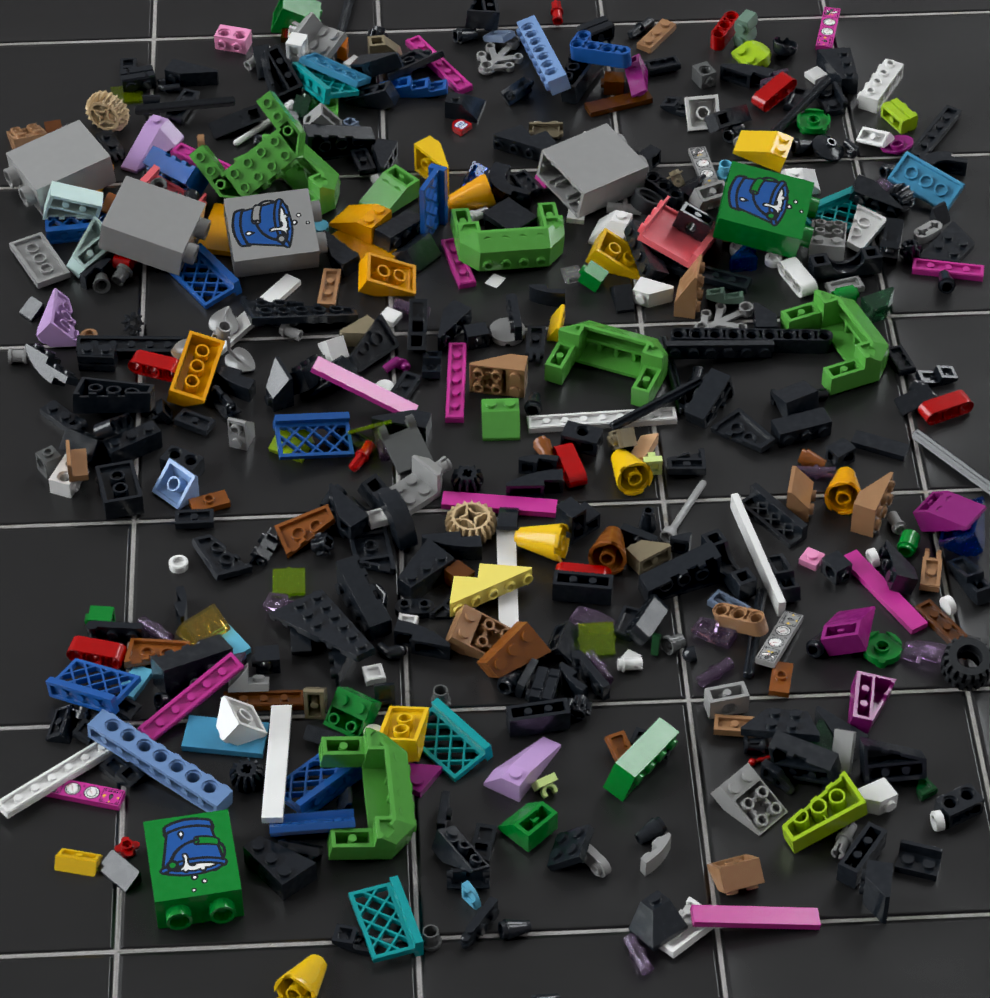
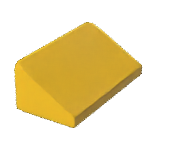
[546,304,565,342]
[54,848,102,877]

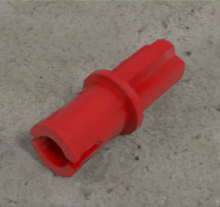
[551,0,563,26]
[349,440,376,472]

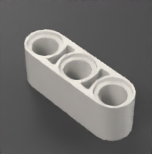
[777,257,818,298]

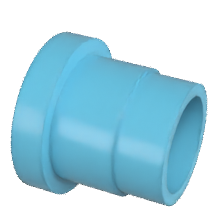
[716,160,732,181]

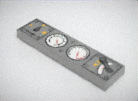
[688,146,719,186]
[755,610,804,668]

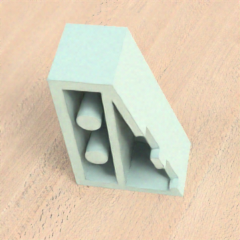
[43,181,103,220]
[66,216,110,279]

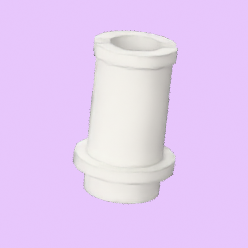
[470,206,488,221]
[617,656,643,672]

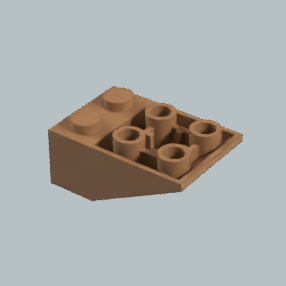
[6,123,48,150]
[674,255,705,319]
[469,354,528,398]
[851,472,895,538]
[445,604,510,659]

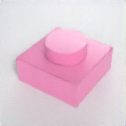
[798,547,825,571]

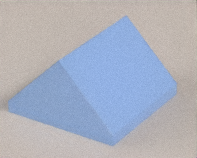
[152,458,200,510]

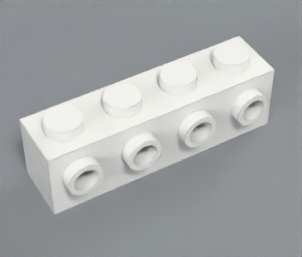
[857,59,904,114]

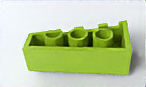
[782,770,868,854]

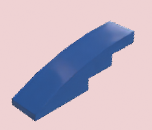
[379,75,449,98]

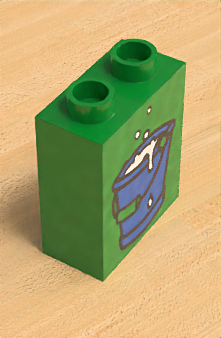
[712,161,820,258]
[143,809,244,930]

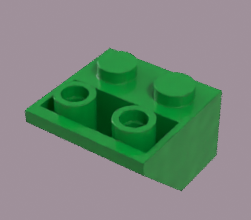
[323,687,382,736]
[498,801,558,852]

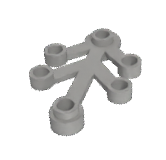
[477,36,523,75]
[693,301,753,328]

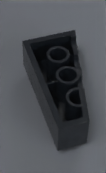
[304,124,376,161]

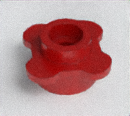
[114,837,140,858]

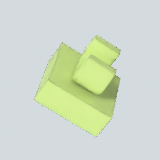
[643,452,663,475]
[531,772,558,798]

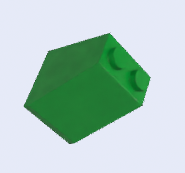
[271,0,323,33]

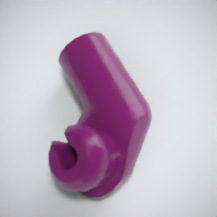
[382,357,411,373]

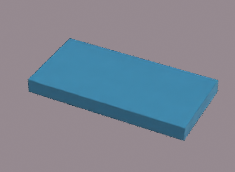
[298,52,371,88]
[887,151,965,211]
[181,715,270,759]

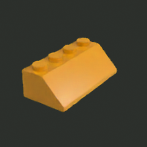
[167,330,225,407]

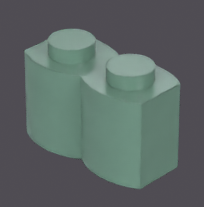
[733,9,758,47]

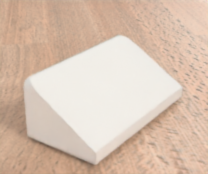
[856,126,895,148]

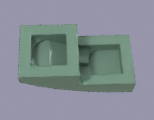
[706,287,744,304]

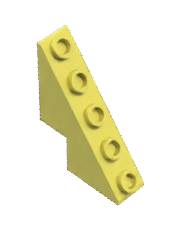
[450,563,533,617]

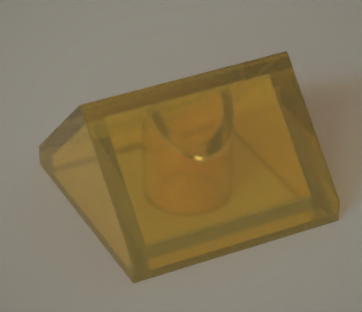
[175,604,231,645]

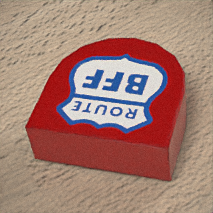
[452,119,472,136]

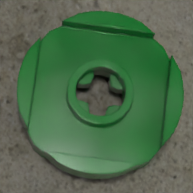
[796,108,831,135]
[861,631,902,668]

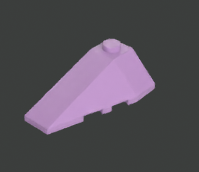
[121,114,184,173]
[37,288,80,347]
[483,737,561,802]

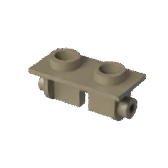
[529,121,563,139]
[667,169,684,188]

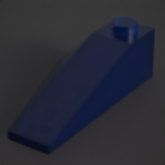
[938,496,985,557]

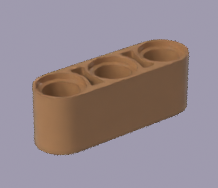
[712,603,769,637]

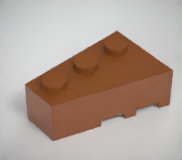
[476,621,552,678]

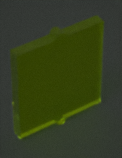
[110,86,143,104]
[348,420,392,434]
[273,567,305,597]
[577,622,616,656]

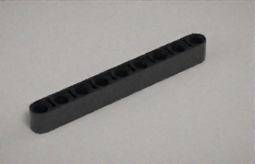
[670,327,833,354]

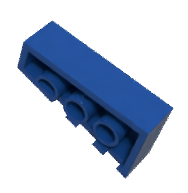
[142,145,209,196]

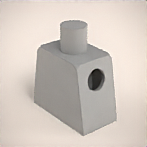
[303,103,342,129]

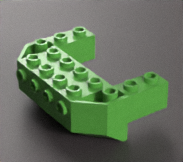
[189,91,306,198]
[234,134,341,215]
[450,202,565,271]
[780,289,889,395]
[545,320,668,407]
[318,728,417,860]

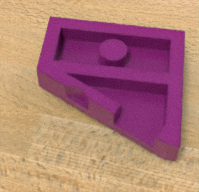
[408,763,442,798]

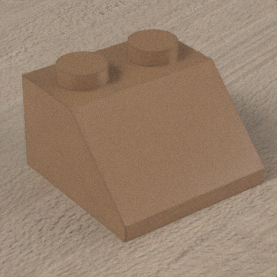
[786,466,817,522]
[707,854,765,895]

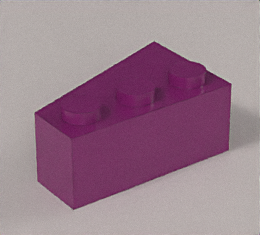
[848,670,897,735]

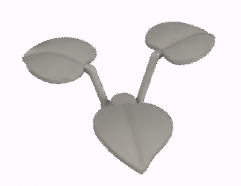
[171,306,255,373]

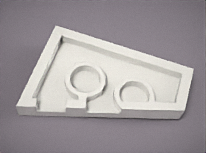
[846,204,886,252]
[659,896,715,959]

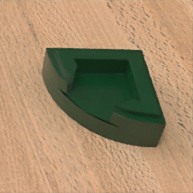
[651,633,661,656]
[916,778,938,802]

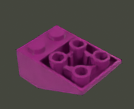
[913,491,987,533]
[821,606,875,656]

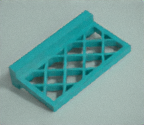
[292,62,359,105]
[805,186,876,233]
[422,697,493,782]
[348,875,424,963]

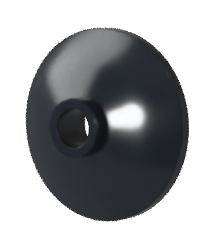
[812,135,844,161]

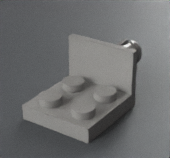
[289,12,348,59]
[389,455,452,515]

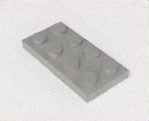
[9,232,71,289]

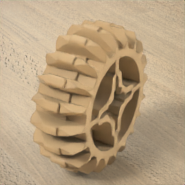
[85,90,130,132]
[445,500,497,543]

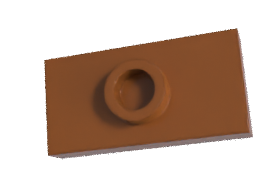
[188,489,231,511]
[768,661,794,698]
[604,730,632,762]

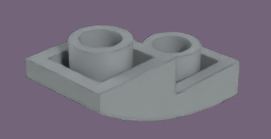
[640,832,671,876]

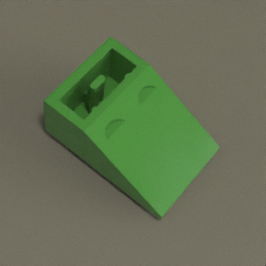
[359,164,420,214]

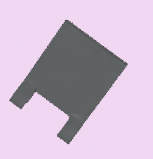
[377,414,433,475]

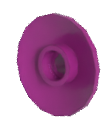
[880,135,914,155]

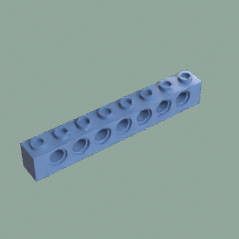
[516,15,571,96]
[87,709,233,812]

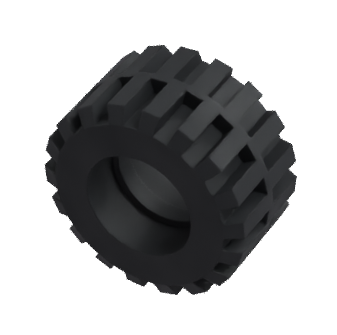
[940,635,990,691]

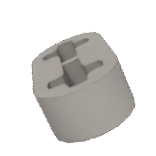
[913,220,942,244]

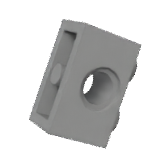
[689,179,725,211]
[704,681,750,719]

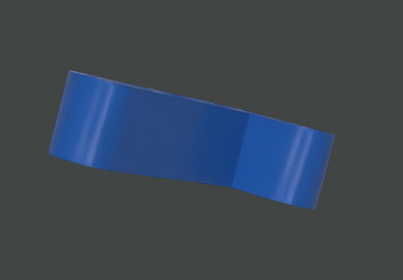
[570,30,632,68]

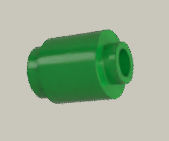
[831,285,859,302]
[897,529,921,558]

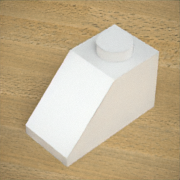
[632,277,674,308]
[318,335,349,362]
[858,777,898,815]

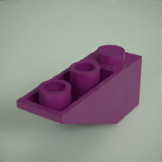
[624,54,648,98]

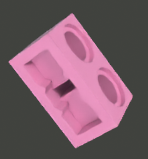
[214,24,252,54]

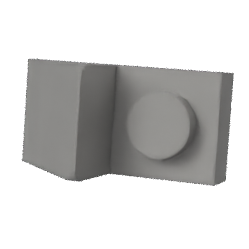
[228,663,270,692]

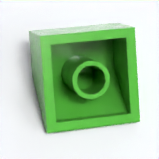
[481,398,520,441]

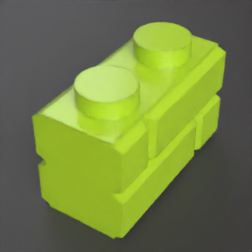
[880,98,918,135]

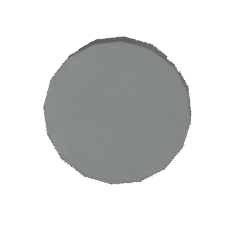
[490,317,526,346]

